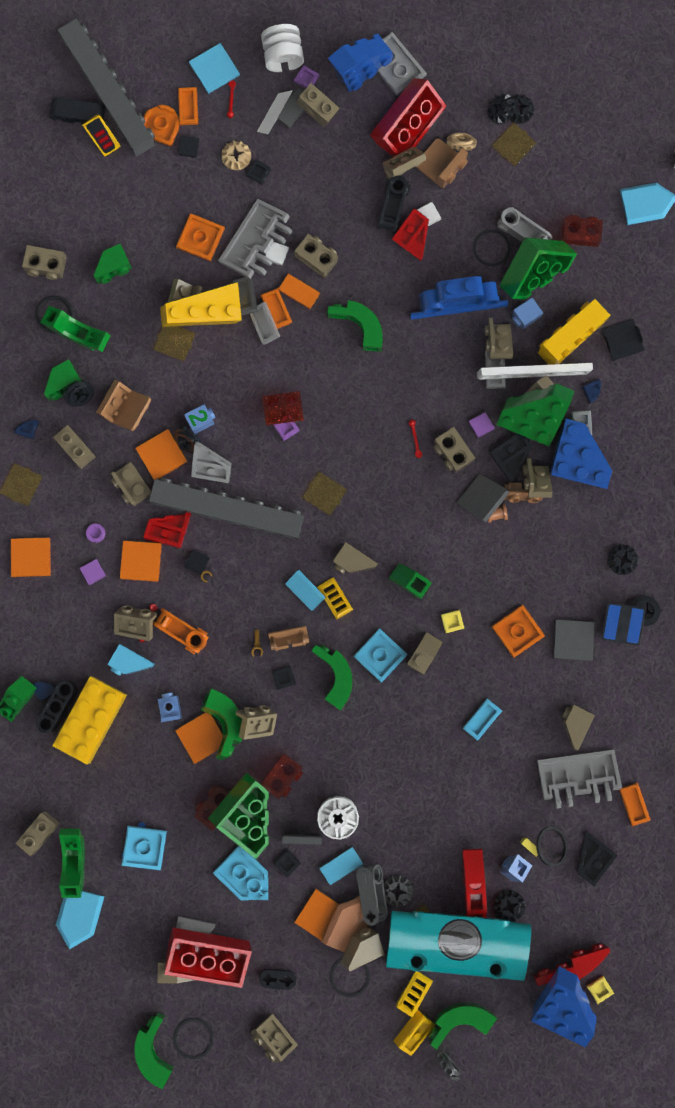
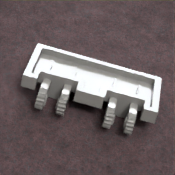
[218,199,292,279]
[537,750,622,809]

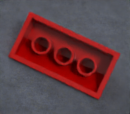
[370,78,447,157]
[164,927,252,988]

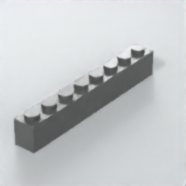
[58,18,155,157]
[149,478,304,540]

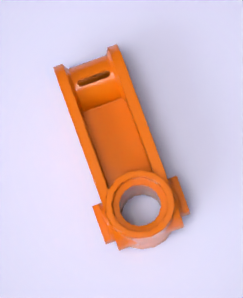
[153,608,209,654]

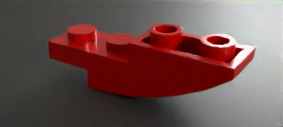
[462,848,487,918]
[533,943,610,986]

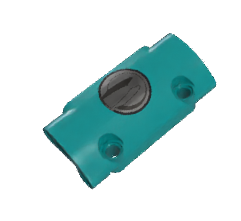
[386,911,531,981]

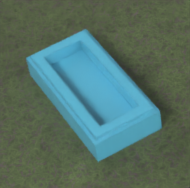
[285,570,326,611]
[463,699,502,741]
[320,847,363,885]

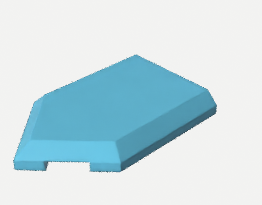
[620,183,675,225]
[213,845,268,901]
[56,891,105,949]

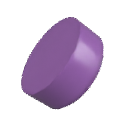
[86,523,106,543]

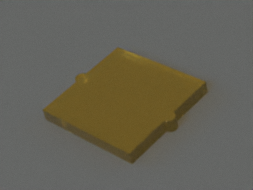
[492,123,537,166]
[154,326,196,361]
[0,463,43,506]
[302,472,347,515]

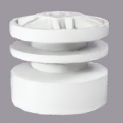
[261,24,304,72]
[317,795,359,840]

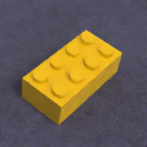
[53,676,127,764]

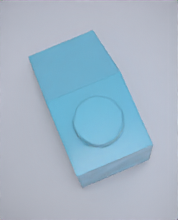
[107,644,155,676]

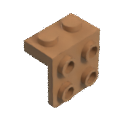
[416,139,468,189]
[96,380,151,431]

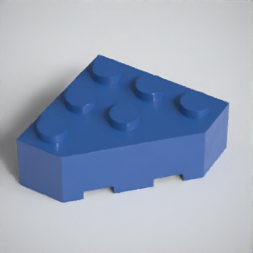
[328,34,394,92]
[550,418,612,489]
[531,967,596,1048]

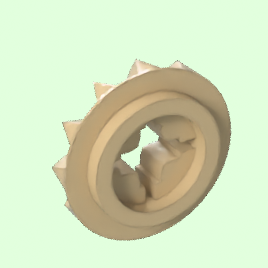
[447,133,477,151]
[222,140,251,170]

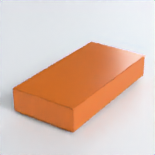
[178,87,198,125]
[278,273,320,310]
[261,288,292,329]
[619,783,650,826]

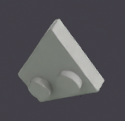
[191,442,232,483]

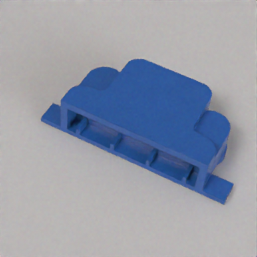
[410,276,508,320]

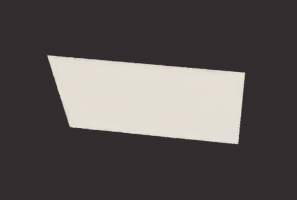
[257,90,293,134]

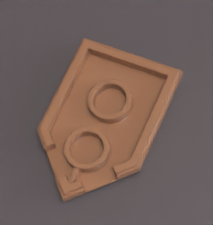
[321,896,371,953]

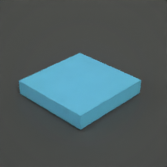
[189,43,240,94]
[353,628,408,683]
[121,826,167,870]

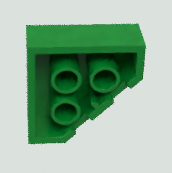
[499,237,577,299]
[496,383,574,447]
[208,773,269,859]

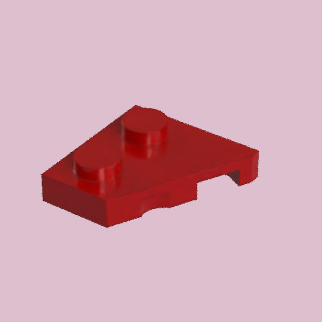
[392,208,429,261]
[143,512,191,549]

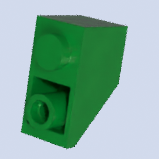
[94,243,132,284]
[44,360,81,401]
[389,563,432,600]
[0,676,36,722]

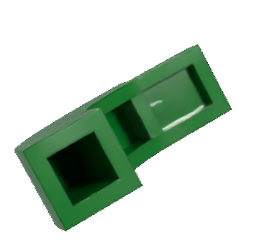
[328,300,383,352]
[40,306,111,352]
[312,644,352,711]
[200,689,242,761]
[59,828,85,898]
[429,1003,497,1050]
[135,1012,174,1089]

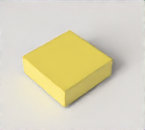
[441,610,464,633]
[520,837,538,857]
[586,975,614,1004]

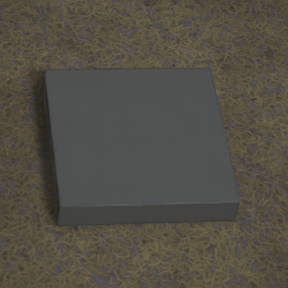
[457,474,509,523]
[553,620,594,661]

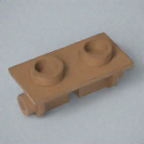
[504,482,543,503]
[268,626,309,651]

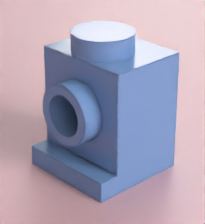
[158,693,182,722]
[500,854,532,882]

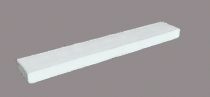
[477,363,593,380]

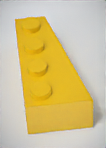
[160,282,241,327]
[538,299,611,365]

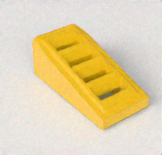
[317,577,353,620]
[395,971,433,1017]

